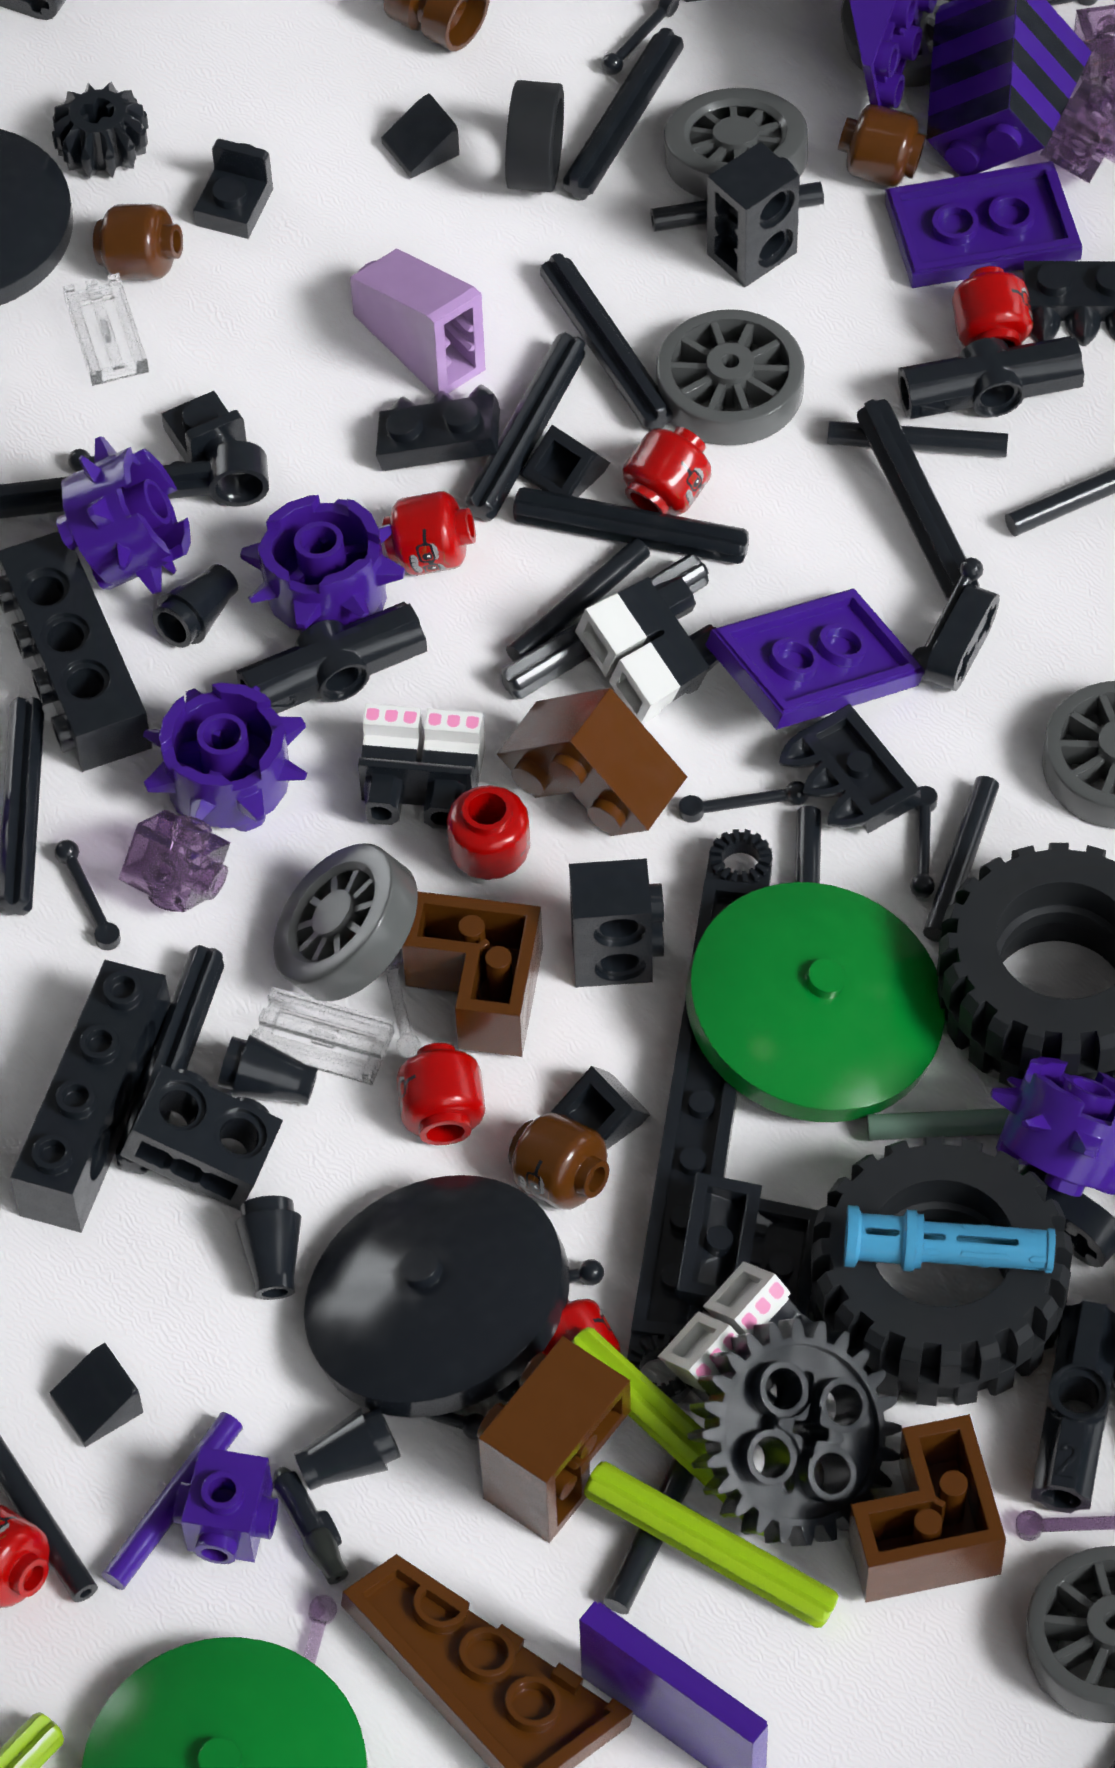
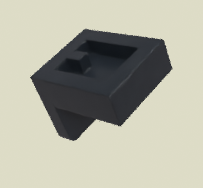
[193,139,273,239]
[161,391,247,463]

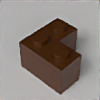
[497,687,688,836]
[402,891,543,1057]
[477,1336,631,1543]
[848,1414,1006,1603]

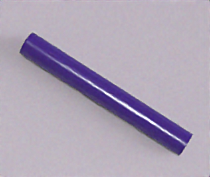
[101,1412,243,1590]

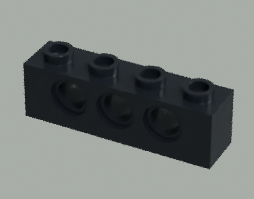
[0,531,152,772]
[10,959,170,1233]

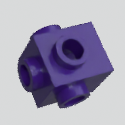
[173,1446,278,1564]

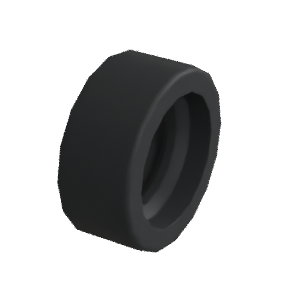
[505,80,564,192]

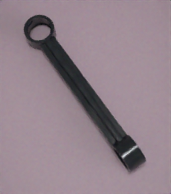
[0,441,269,519]

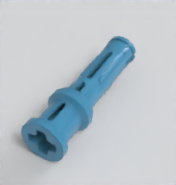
[843,1205,1056,1273]

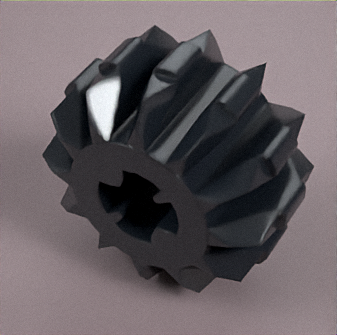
[52,81,149,179]

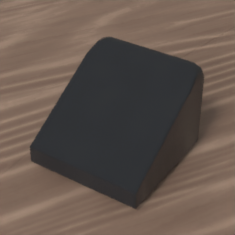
[381,93,460,178]
[520,425,611,497]
[550,1066,651,1149]
[49,1342,144,1447]

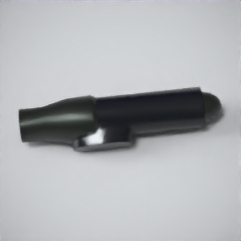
[273,1467,349,1585]

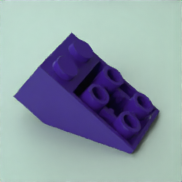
[849,0,937,109]

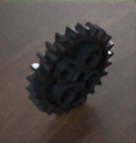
[687,1318,902,1546]

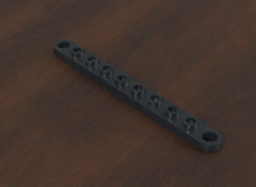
[627,829,773,1404]

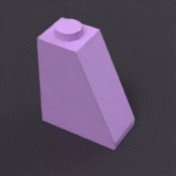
[350,248,486,395]

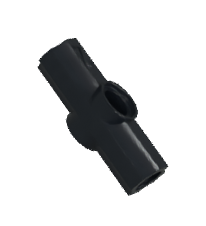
[898,336,1085,419]
[236,602,427,714]
[1031,1301,1115,1514]

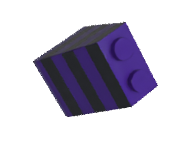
[926,0,1092,176]

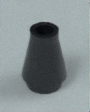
[152,564,239,648]
[218,1035,319,1105]
[235,1195,302,1300]
[294,1407,401,1491]

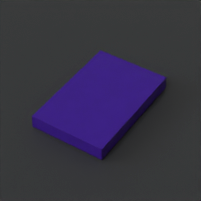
[885,161,1083,288]
[705,588,925,730]
[579,1601,768,1768]

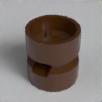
[383,0,490,51]

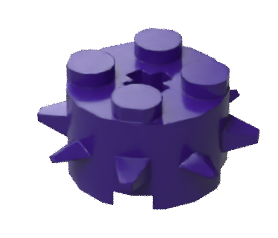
[56,436,191,594]
[240,495,405,634]
[143,682,307,832]
[990,1057,1115,1197]

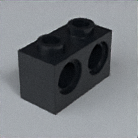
[707,142,800,287]
[569,858,664,988]
[120,1064,283,1211]

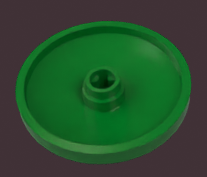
[685,882,945,1122]
[82,1637,368,1768]

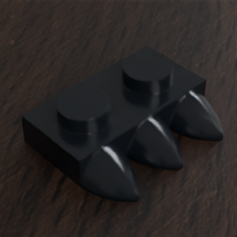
[1023,261,1115,346]
[376,384,500,471]
[779,704,921,834]

